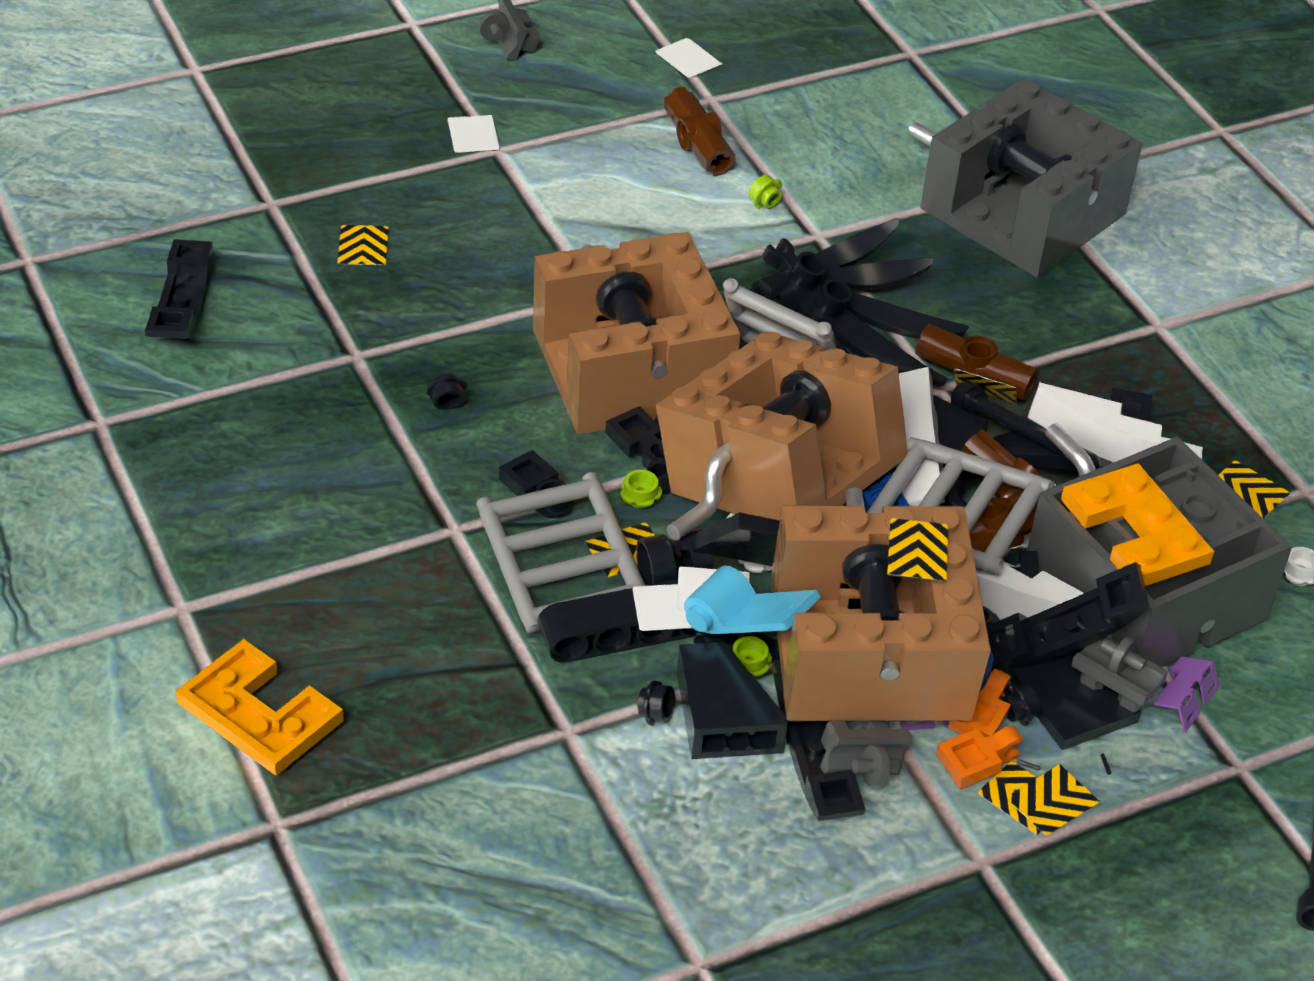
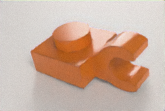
[948,669,1011,737]
[936,725,1023,789]

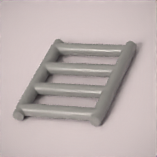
[723,278,836,351]
[867,437,1054,575]
[476,472,645,634]

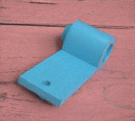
[684,565,820,634]

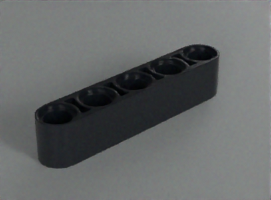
[537,569,741,663]

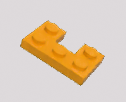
[1061,463,1214,586]
[176,639,344,776]

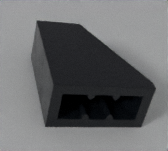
[677,642,788,759]

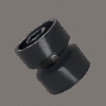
[636,527,713,585]

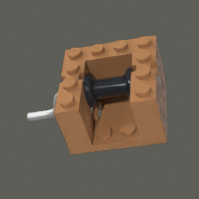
[533,232,740,435]
[656,331,908,541]
[771,487,991,721]

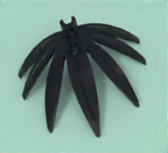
[748,218,969,386]

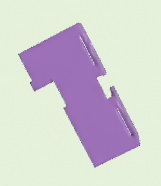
[1154,656,1220,733]

